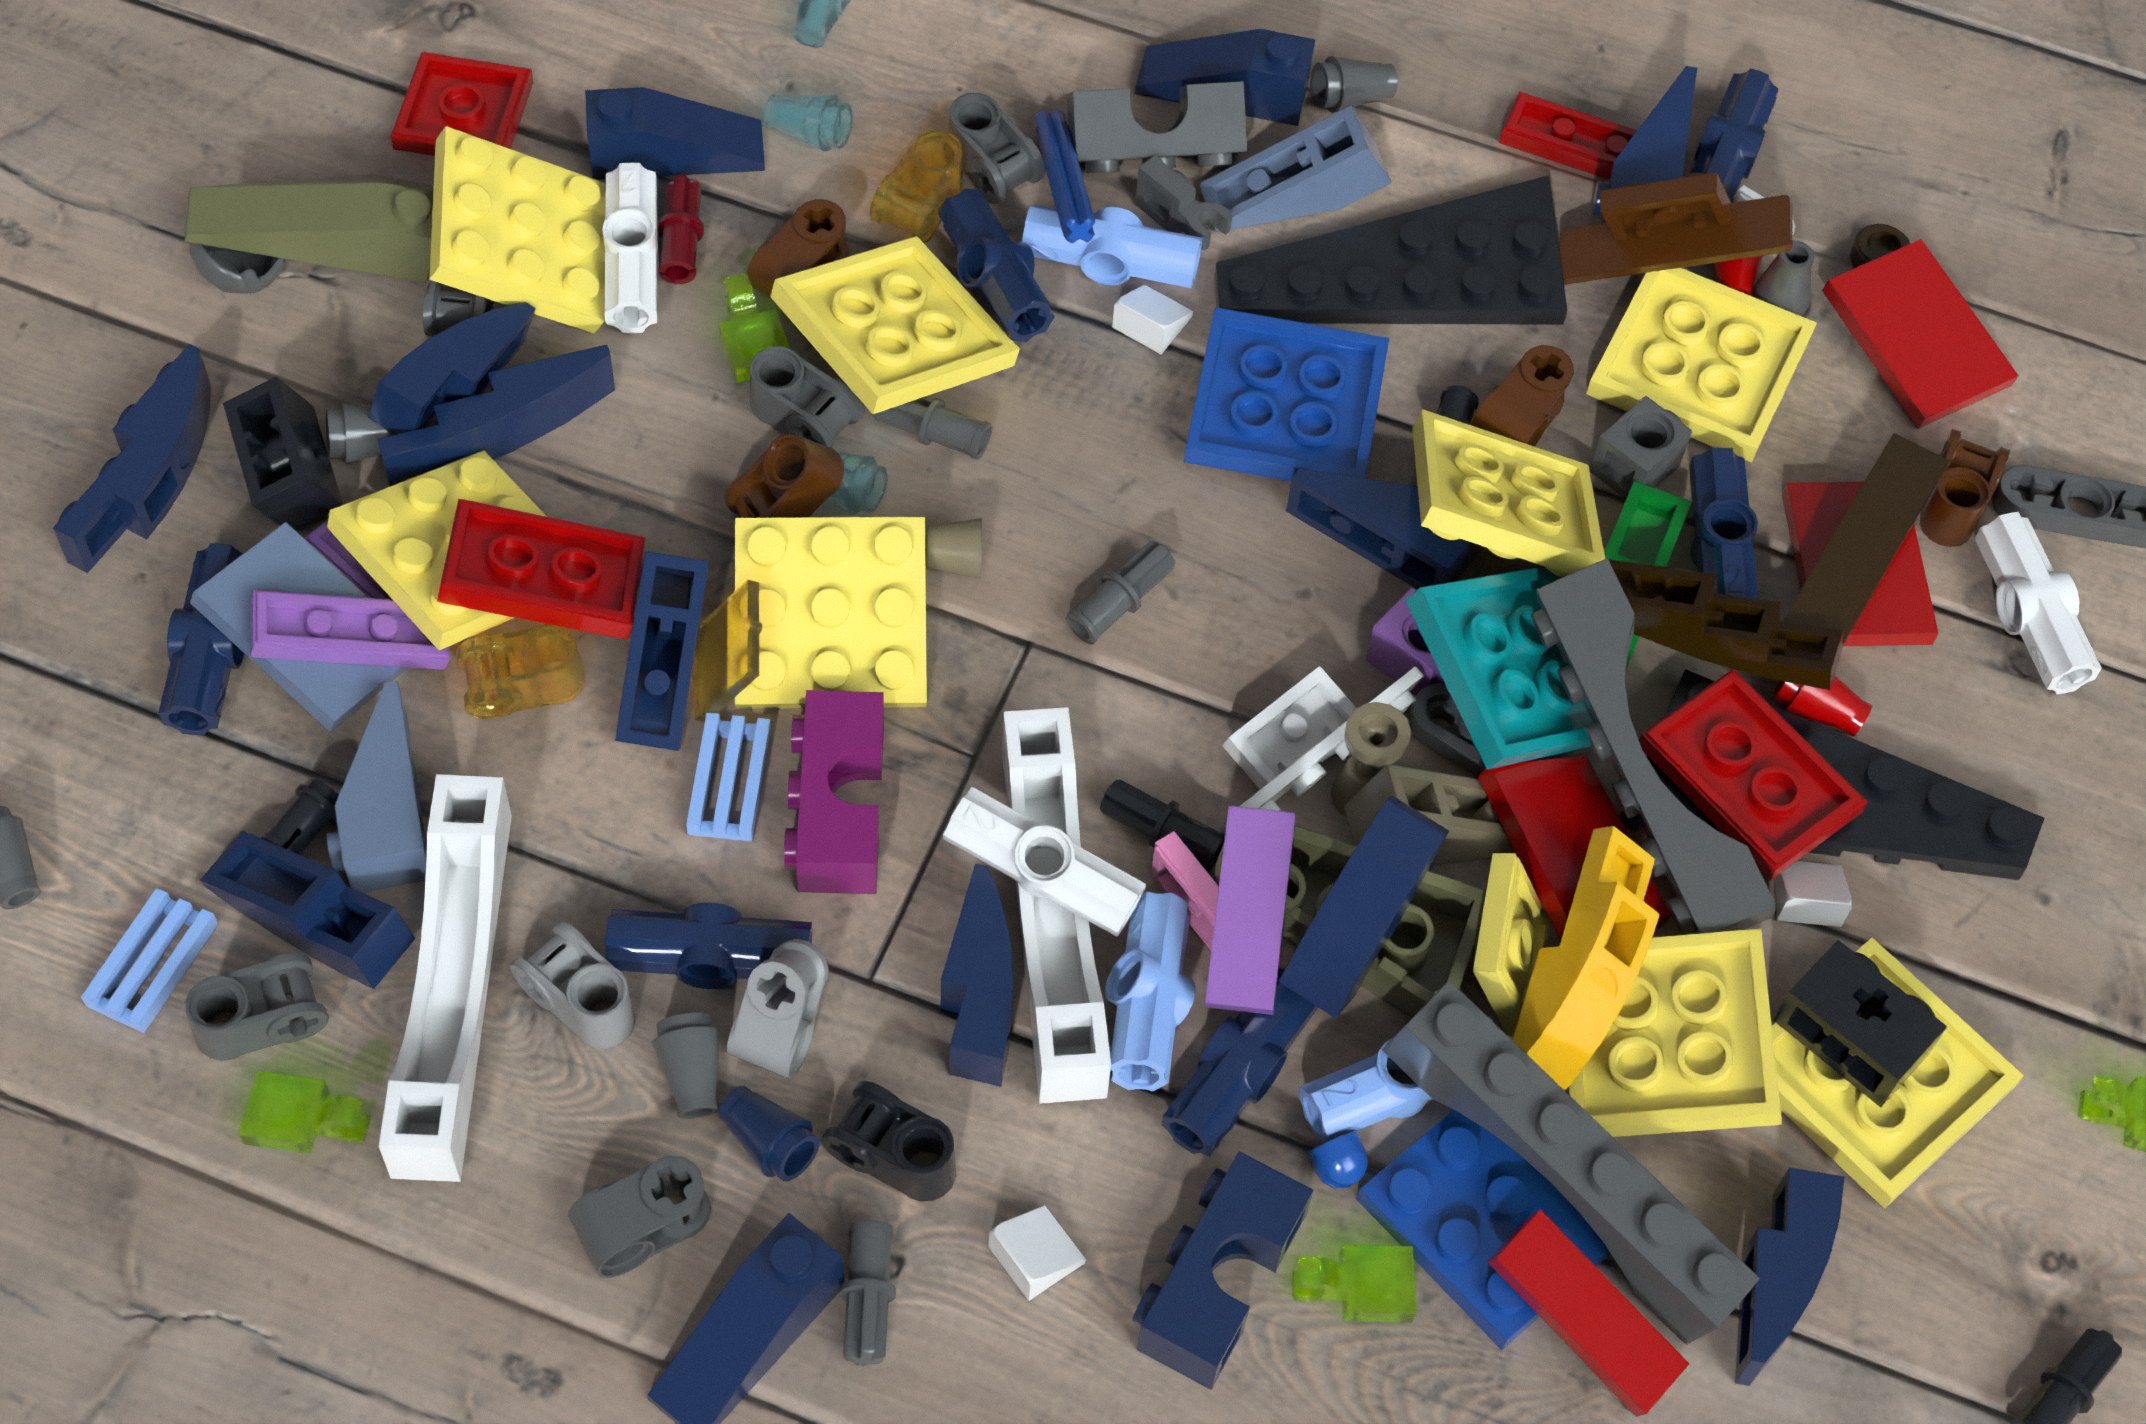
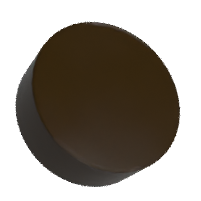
[1850,224,1911,268]

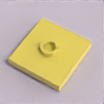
[1473,853,1550,1036]

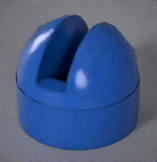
[1307,1131,1368,1189]

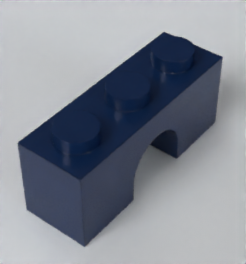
[1133,1151,1314,1390]

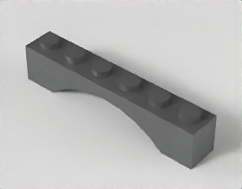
[1531,558,1776,935]
[1382,980,1760,1345]

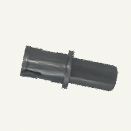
[871,398,992,460]
[1066,541,1175,645]
[840,1220,896,1366]

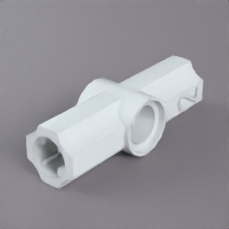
[602,163,660,333]
[1975,512,2102,695]
[943,787,1146,937]

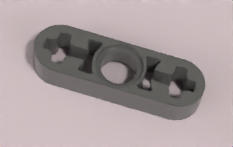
[1992,465,2146,548]

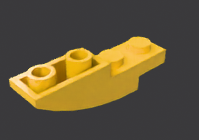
[1513,826,1660,1091]

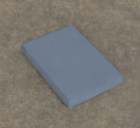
[190,522,408,732]

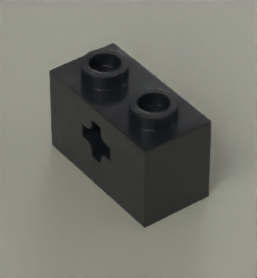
[223,376,343,531]
[1773,940,1948,1108]

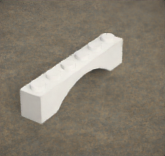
[1002,707,1111,1104]
[379,774,512,1182]

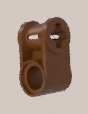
[746,199,849,300]
[1471,345,1574,447]
[1920,429,2010,547]
[724,434,844,518]

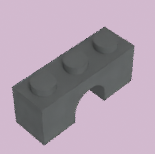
[1067,82,1247,173]

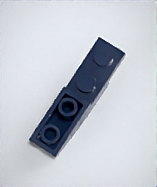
[53,344,211,573]

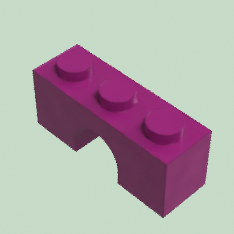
[784,690,884,894]

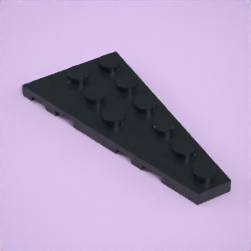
[1214,175,1567,325]
[1619,669,2045,880]

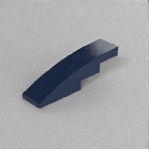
[378,344,615,486]

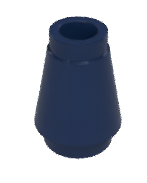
[718,1086,820,1181]

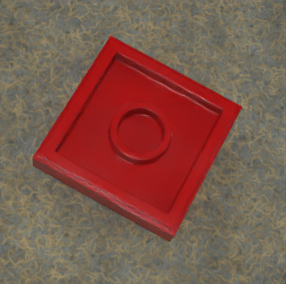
[391,52,534,156]

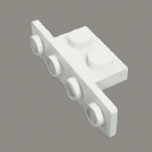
[1219,666,1424,833]

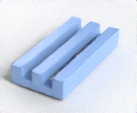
[686,712,771,842]
[81,888,218,1033]

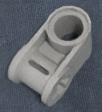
[510,921,635,1049]
[727,939,828,1079]

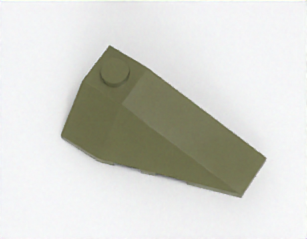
[184,174,434,283]

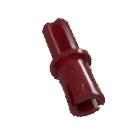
[657,174,704,284]

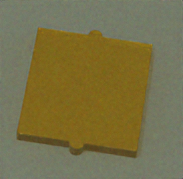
[692,580,762,722]

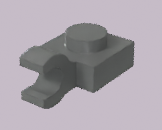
[1135,155,1232,251]

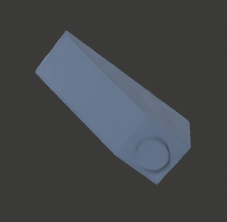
[1199,105,1392,233]
[327,680,427,893]

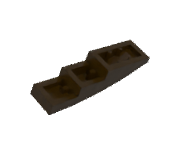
[1783,433,1950,648]
[1608,559,1843,690]

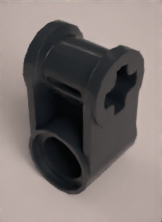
[821,1080,956,1202]

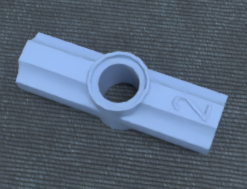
[1022,205,1203,288]
[1105,891,1195,1091]
[1298,1017,1492,1143]

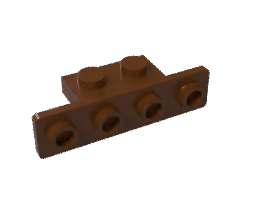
[1560,172,1793,285]

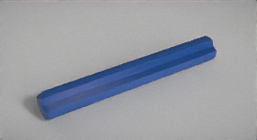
[1035,108,1095,244]

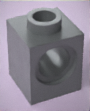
[1589,396,1692,499]

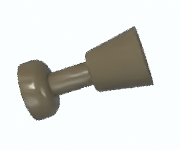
[858,515,982,579]
[1331,702,1411,817]

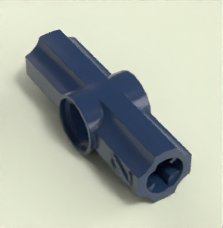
[1690,68,1779,203]
[938,188,1055,342]
[1689,447,1758,599]
[158,543,245,735]
[605,902,813,989]
[1161,968,1319,1157]

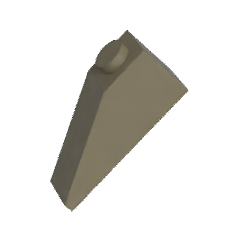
[1344,765,1517,866]

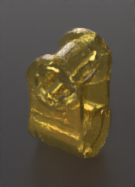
[869,130,963,244]
[456,624,585,719]

